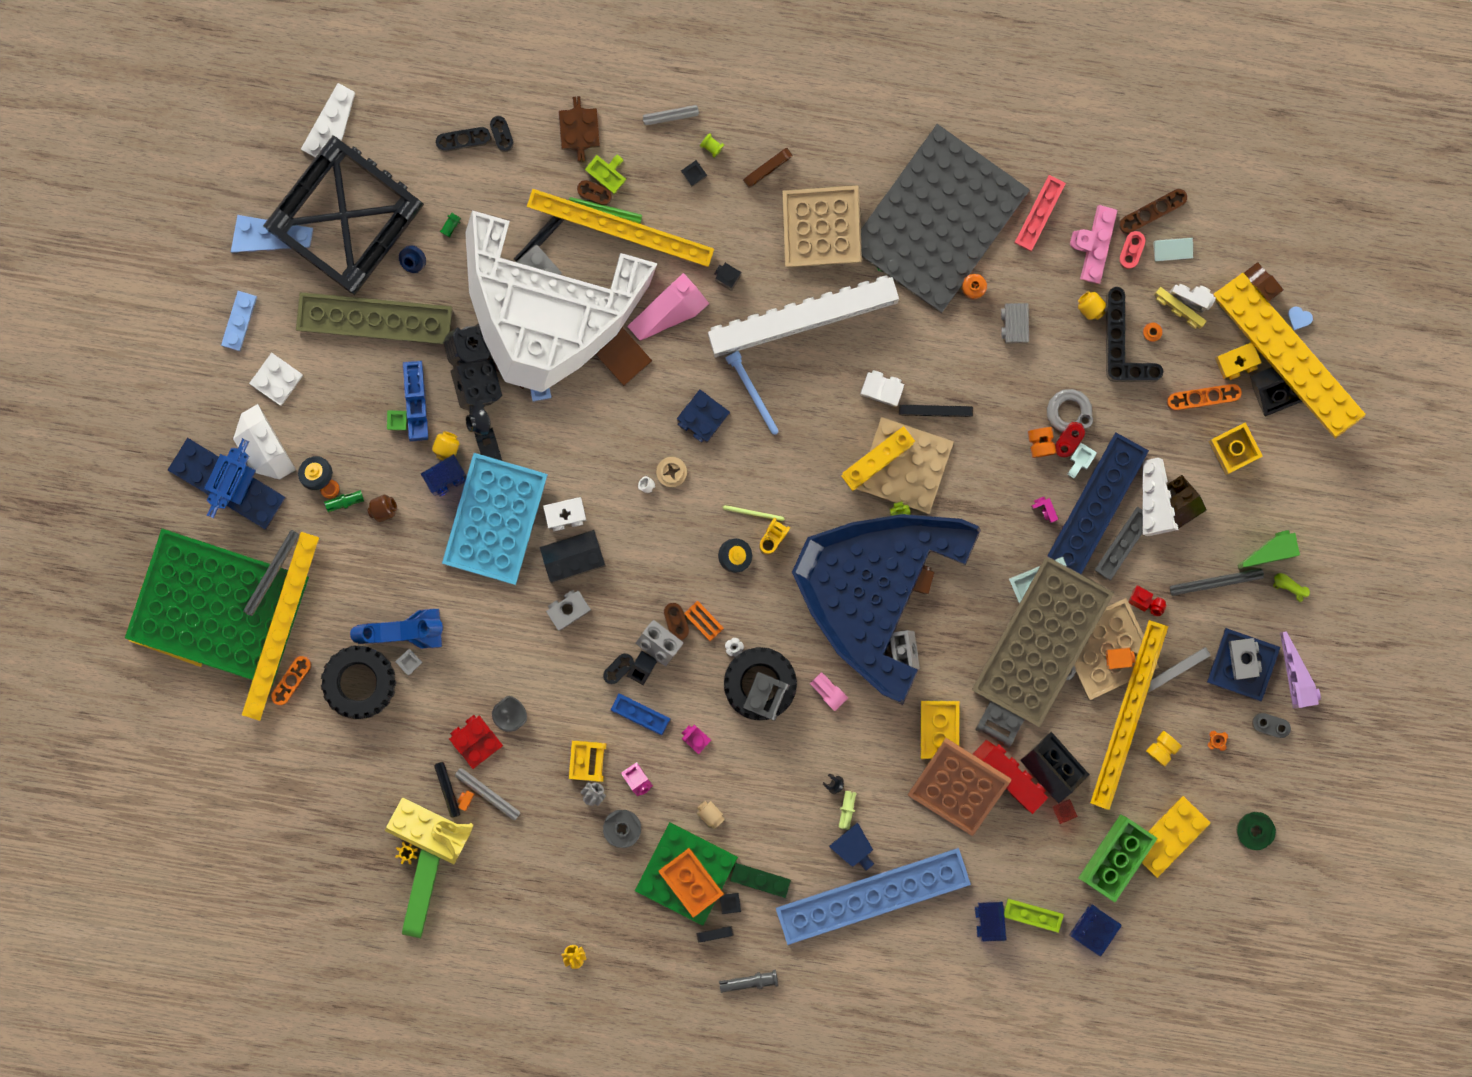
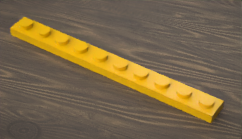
[527,188,714,267]
[241,532,319,721]
[1090,620,1169,810]

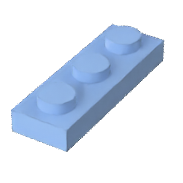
[221,291,257,351]

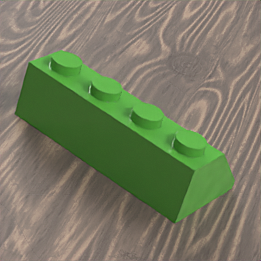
[1078,814,1158,902]

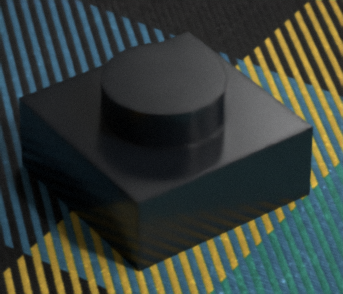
[681,160,707,187]
[720,893,741,914]

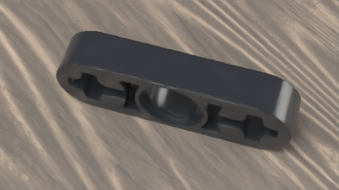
[436,127,491,152]

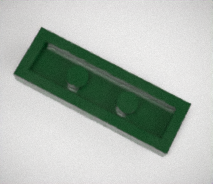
[730,863,791,898]

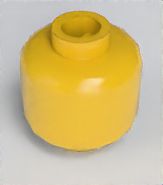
[1078,291,1106,320]
[432,431,460,461]

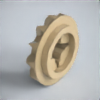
[656,457,687,487]

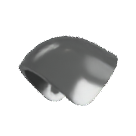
[492,696,527,732]

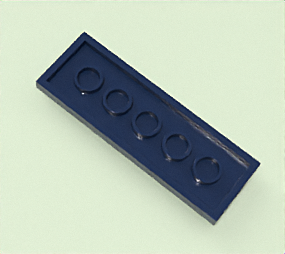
[168,437,286,530]

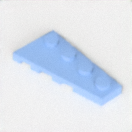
[231,215,313,253]

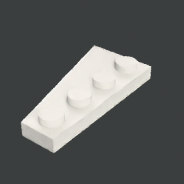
[301,83,355,157]
[1143,458,1178,536]

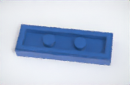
[611,693,671,735]

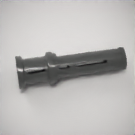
[719,969,779,993]

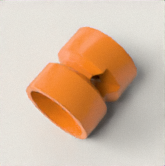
[1028,427,1056,458]

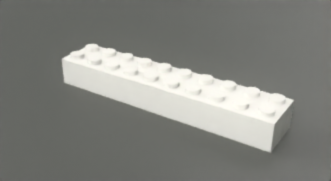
[708,275,899,358]

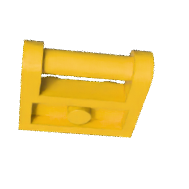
[569,740,607,782]

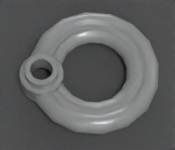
[1047,389,1093,434]

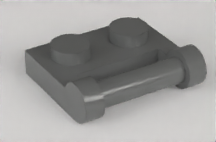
[743,672,790,721]
[975,701,1025,748]

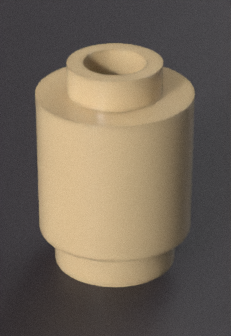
[697,801,725,829]

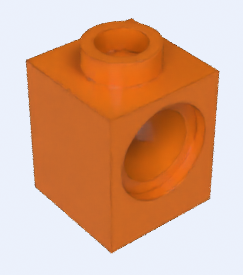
[1105,648,1135,670]

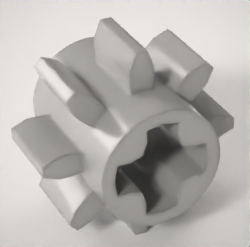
[581,782,606,806]

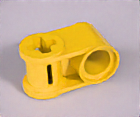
[759,517,791,555]

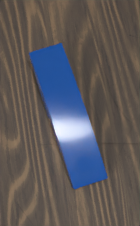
[403,361,429,442]

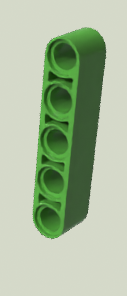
[402,849,440,939]

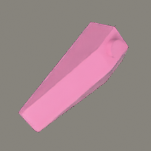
[627,273,709,341]

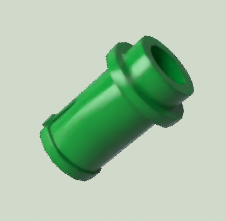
[439,212,461,238]

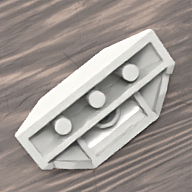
[233,404,296,480]

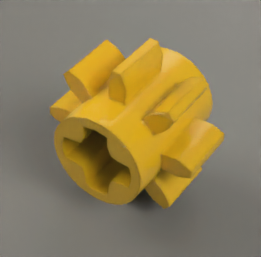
[395,842,419,865]
[561,945,586,969]

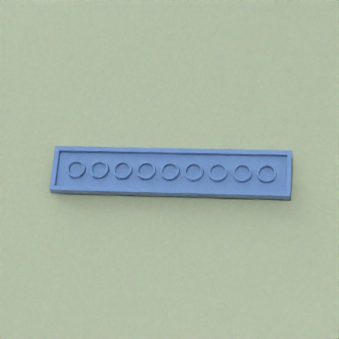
[776,848,971,945]

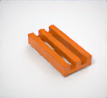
[684,601,724,641]

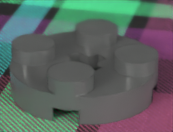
[603,810,641,848]

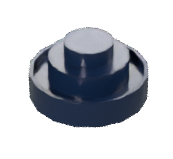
[399,245,426,273]

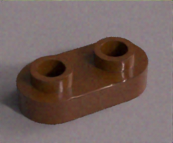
[664,603,689,640]

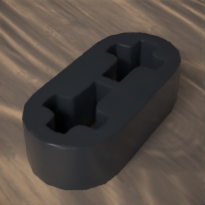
[490,116,514,152]
[603,653,634,684]
[696,926,734,943]

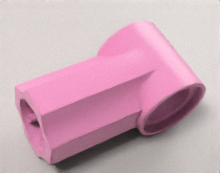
[810,672,848,711]

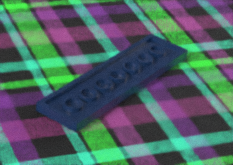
[1047,432,1149,574]

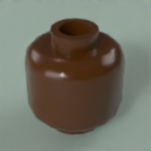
[367,494,398,522]

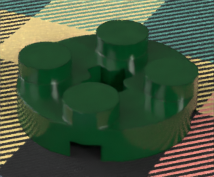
[1236,812,1276,850]

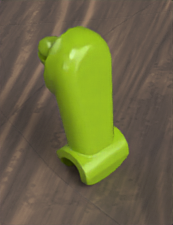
[1273,573,1310,602]

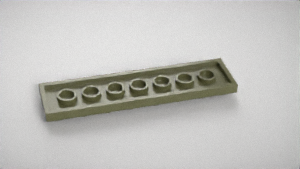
[296,292,453,345]

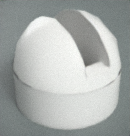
[638,476,655,493]

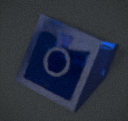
[974,900,1007,942]

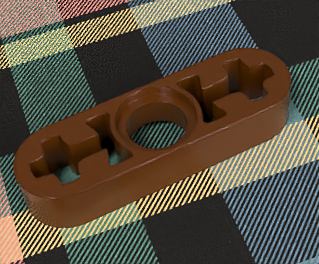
[743,148,793,188]

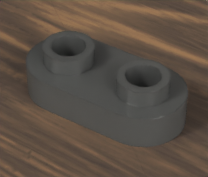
[1252,713,1291,738]

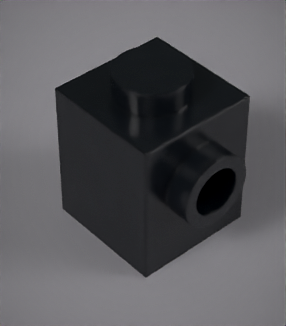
[714,262,742,291]
[627,650,657,686]

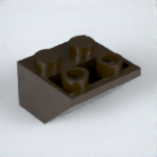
[1167,475,1207,529]

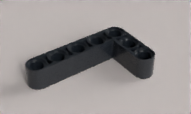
[1106,287,1164,382]

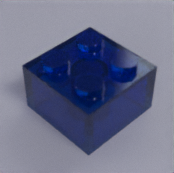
[421,454,467,497]

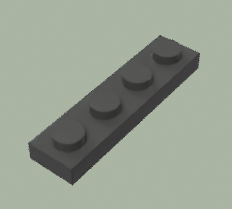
[1094,506,1143,581]

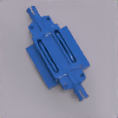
[204,438,256,518]

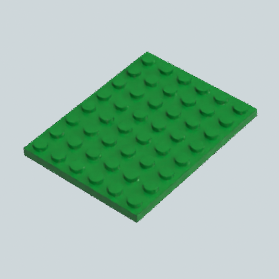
[125,528,309,686]

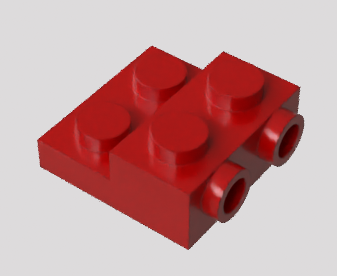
[449,715,504,769]

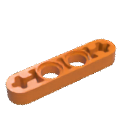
[1167,384,1242,411]

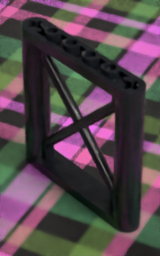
[263,135,424,296]

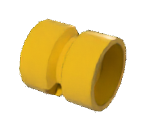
[1146,731,1182,767]

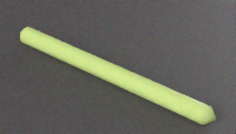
[722,505,785,521]

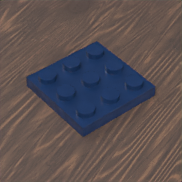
[1206,628,1281,702]

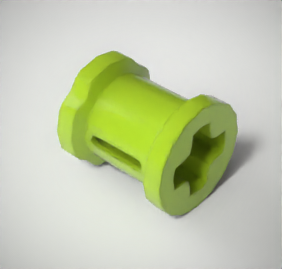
[699,133,725,158]

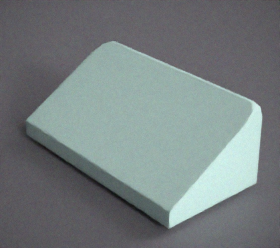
[1153,238,1193,261]

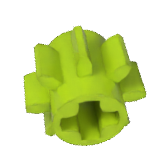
[889,501,911,516]

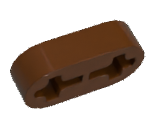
[577,180,612,205]

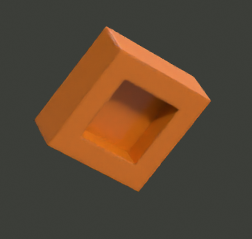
[457,790,475,811]

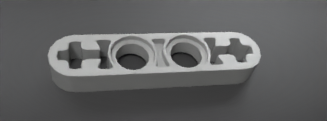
[1147,647,1211,693]

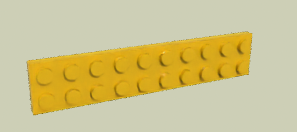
[1213,273,1366,439]

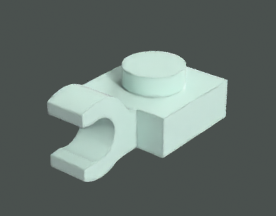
[1067,443,1097,478]

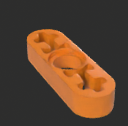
[271,656,311,705]

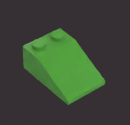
[1237,530,1300,569]

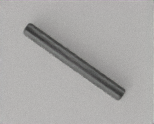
[244,530,299,616]
[1170,568,1264,596]

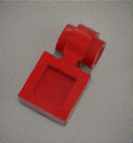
[1128,585,1167,617]

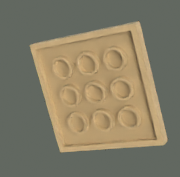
[783,185,862,267]
[857,417,954,514]
[1074,598,1159,700]

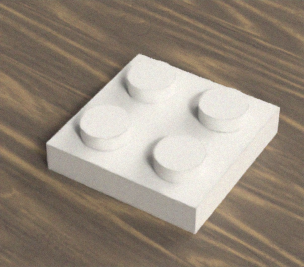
[249,352,303,406]

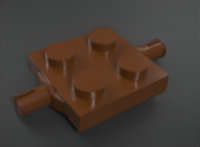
[558,96,600,162]

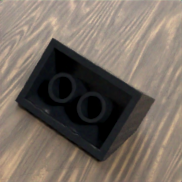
[1250,367,1303,417]
[540,530,606,584]
[1020,731,1090,804]

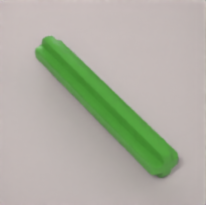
[569,197,642,224]

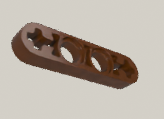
[1119,189,1188,234]

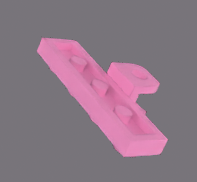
[1070,205,1117,284]

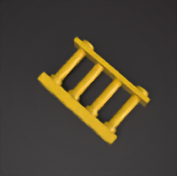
[841,426,915,492]

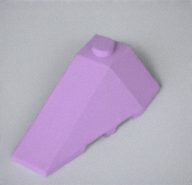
[1280,631,1321,708]

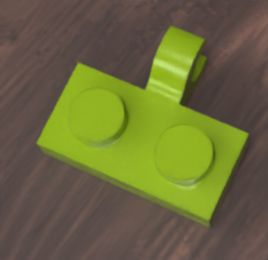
[585,154,627,194]

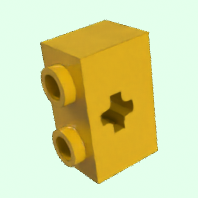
[1215,342,1262,380]

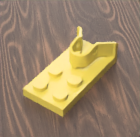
[385,798,473,864]

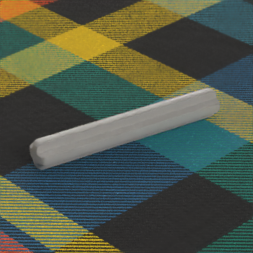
[455,768,520,820]

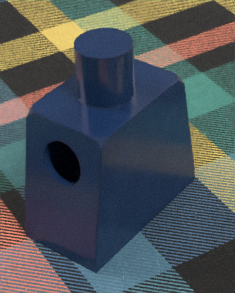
[829,823,874,871]

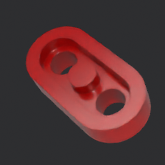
[1055,422,1085,458]

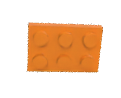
[658,848,724,917]

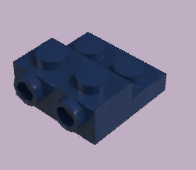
[677,389,730,443]

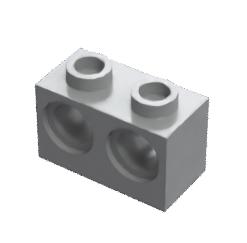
[635,620,684,667]

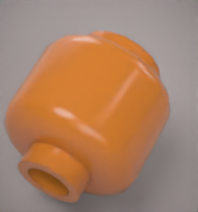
[962,274,987,300]

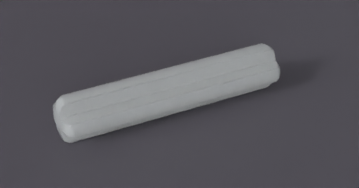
[643,105,699,126]

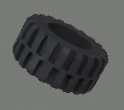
[321,646,396,719]
[724,647,797,721]

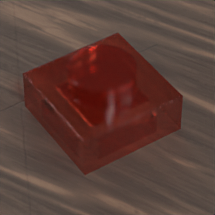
[1052,799,1078,824]

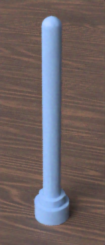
[725,351,778,435]

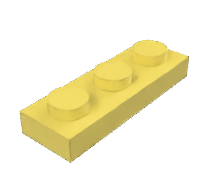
[1154,287,1206,329]

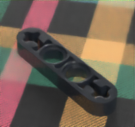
[899,405,973,417]

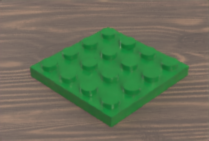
[635,822,738,926]

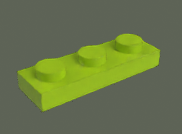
[1003,898,1064,933]

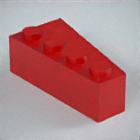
[972,740,1048,814]

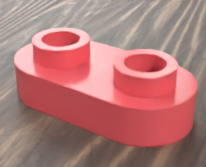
[1119,231,1145,269]

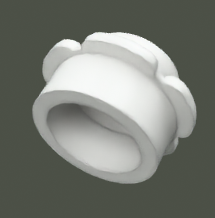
[725,638,744,657]

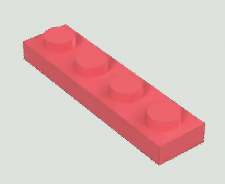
[1015,175,1066,252]

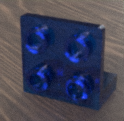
[1069,903,1122,956]

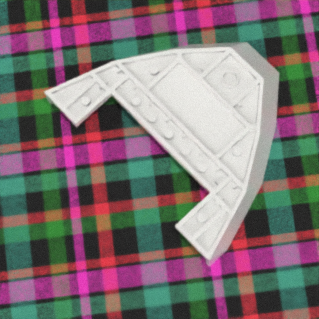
[465,210,657,392]

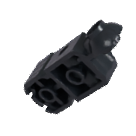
[443,323,502,436]

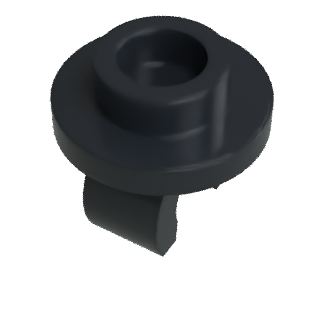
[823,774,844,795]

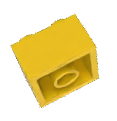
[1208,422,1263,475]

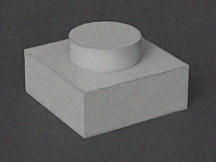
[395,649,423,676]

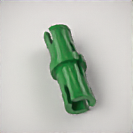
[324,490,364,513]

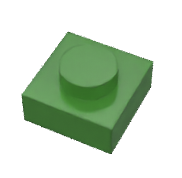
[387,410,407,431]

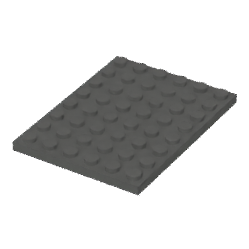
[861,124,1030,314]

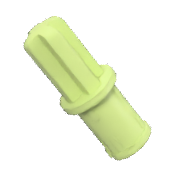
[839,791,857,830]

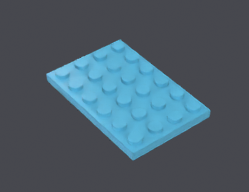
[442,453,548,585]

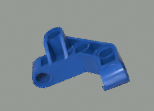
[350,609,443,649]

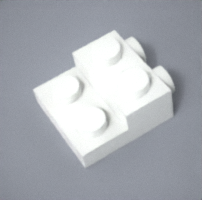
[1170,284,1216,313]

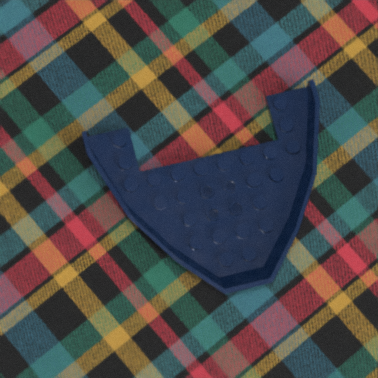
[792,514,981,706]

